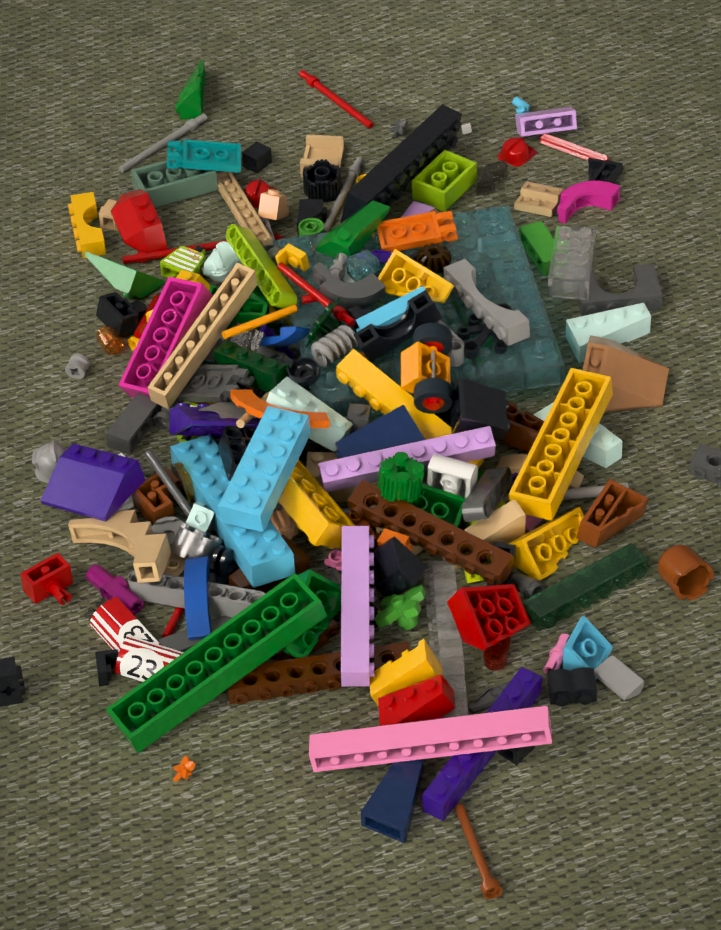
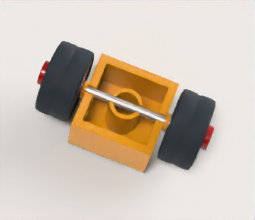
[401,323,453,414]

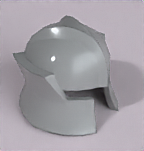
[32,440,67,483]

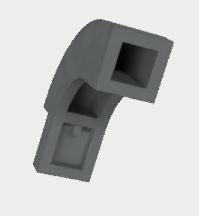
[313,262,386,309]

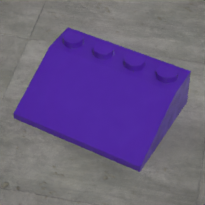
[170,403,261,437]
[40,443,146,522]

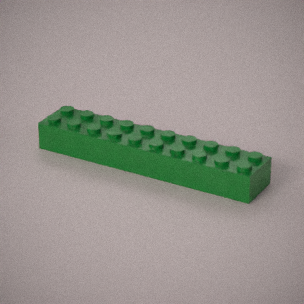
[105,573,327,753]

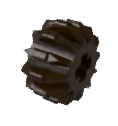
[417,243,452,274]

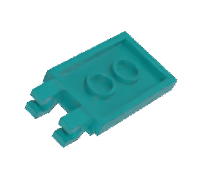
[167,139,241,173]

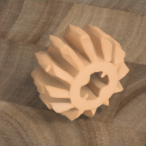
[270,508,299,540]

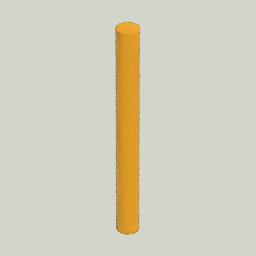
[222,304,298,339]

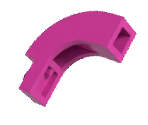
[557,181,620,224]

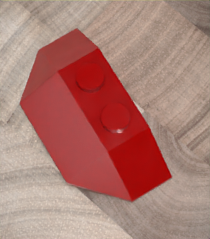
[111,189,168,253]

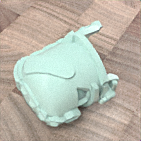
[202,241,243,283]

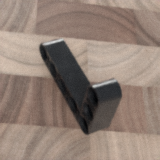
[218,426,322,481]

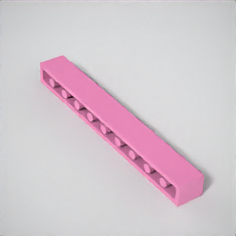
[309,706,552,772]

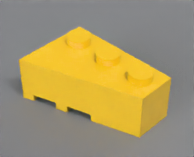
[370,639,443,707]

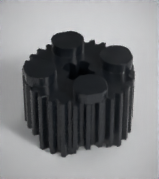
[303,159,342,202]

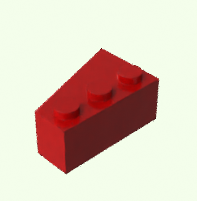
[378,674,455,726]

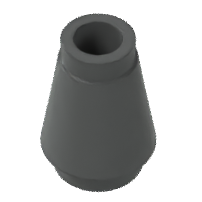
[511,573,545,601]

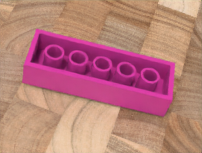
[118,277,213,397]

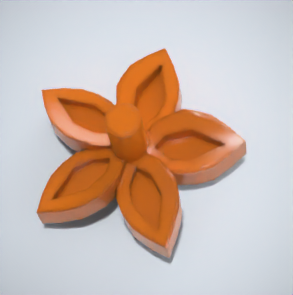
[173,755,196,781]

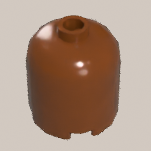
[658,544,714,601]

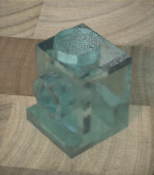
[347,250,380,282]

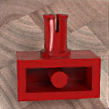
[20,553,73,605]

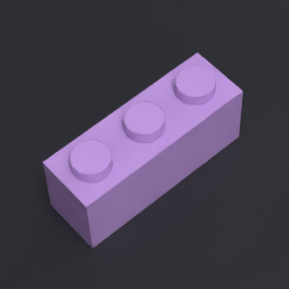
[515,107,577,137]

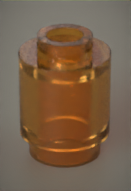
[97,326,124,355]

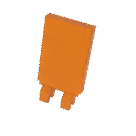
[377,211,458,252]

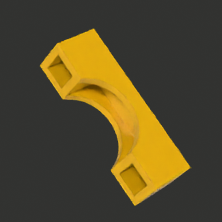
[68,192,106,258]

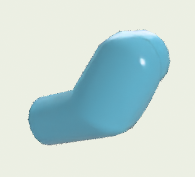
[512,97,530,114]

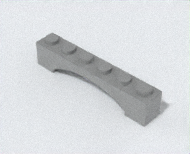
[443,259,530,346]

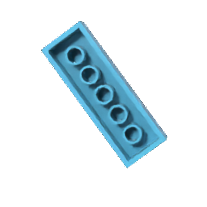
[218,406,311,532]

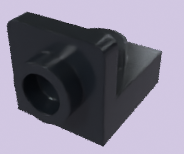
[95,649,119,687]

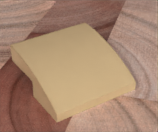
[514,181,563,217]

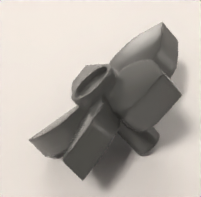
[389,119,408,138]

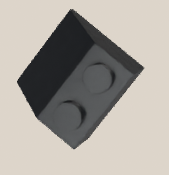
[369,536,427,597]

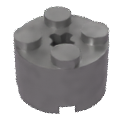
[171,522,223,561]

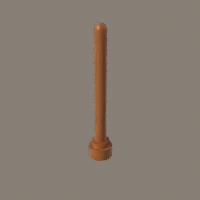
[455,803,503,900]

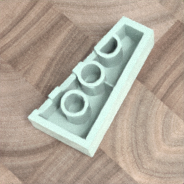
[566,303,651,363]
[533,402,623,468]

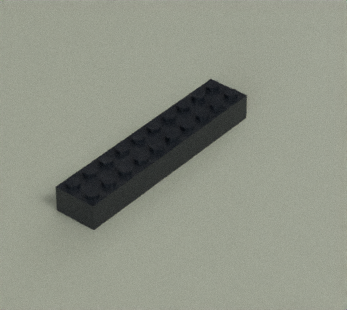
[340,104,462,223]

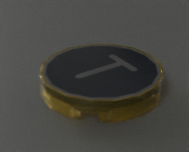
[171,462,195,504]

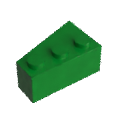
[210,284,270,332]

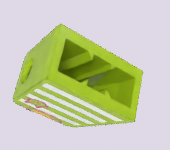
[160,246,206,278]

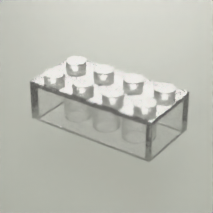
[548,226,596,300]

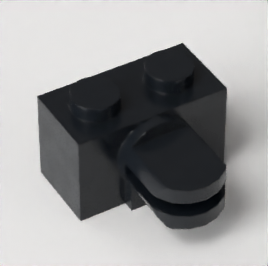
[96,292,147,339]
[208,545,240,585]

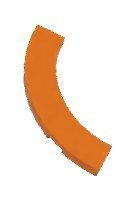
[230,389,330,428]

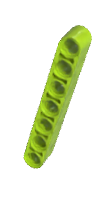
[226,224,297,309]

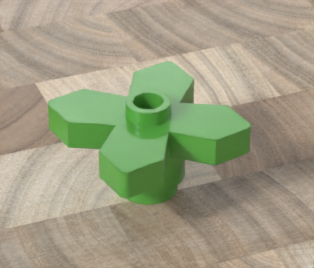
[375,585,426,630]

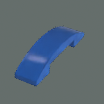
[235,326,310,348]
[184,556,212,640]

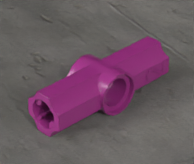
[85,564,144,615]

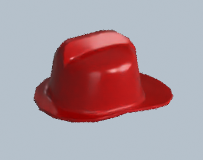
[498,137,537,167]
[245,179,277,208]

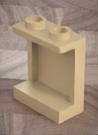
[300,135,344,177]

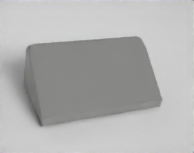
[594,655,644,701]

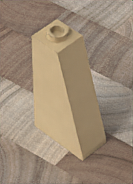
[442,499,526,570]

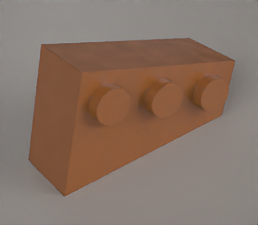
[576,479,649,548]

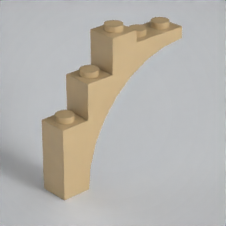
[68,510,171,583]

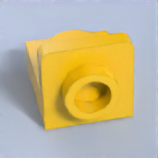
[275,243,310,272]

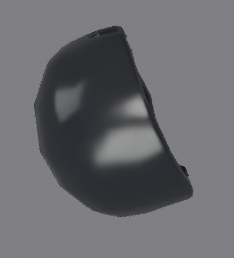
[286,357,321,387]

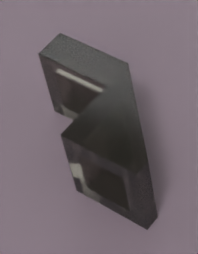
[476,160,508,197]
[227,321,264,352]

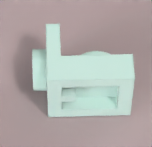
[186,501,214,532]

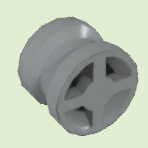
[65,353,90,379]

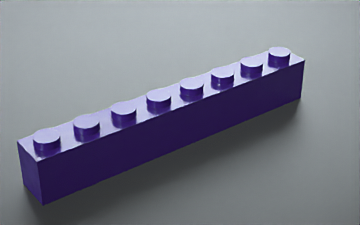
[422,667,542,821]

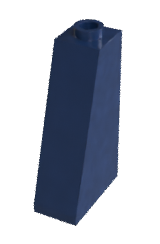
[334,404,425,459]
[361,759,424,844]

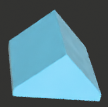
[563,616,613,680]

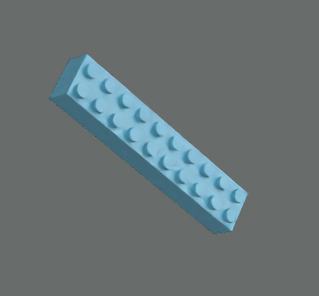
[170,435,295,588]

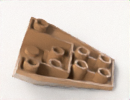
[583,335,669,412]

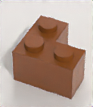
[132,468,180,526]

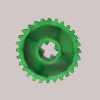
[378,452,424,503]

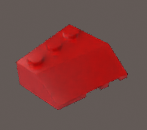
[447,584,531,651]

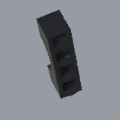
[353,290,443,362]

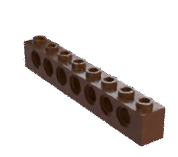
[347,480,515,585]
[227,642,410,704]

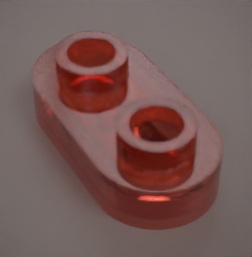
[483,636,510,670]

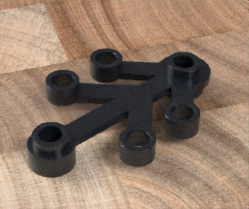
[457,303,513,360]

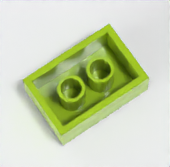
[412,150,477,212]

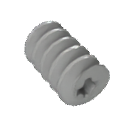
[311,325,359,367]

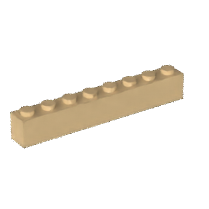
[147,263,258,409]

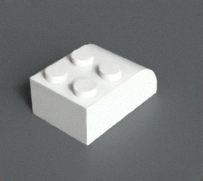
[427,453,478,498]

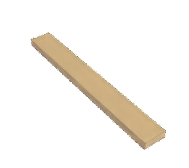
[217,171,273,247]

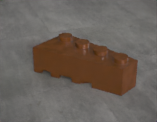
[475,381,544,453]

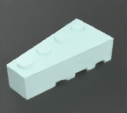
[266,377,353,452]

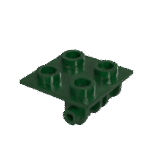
[305,298,341,347]

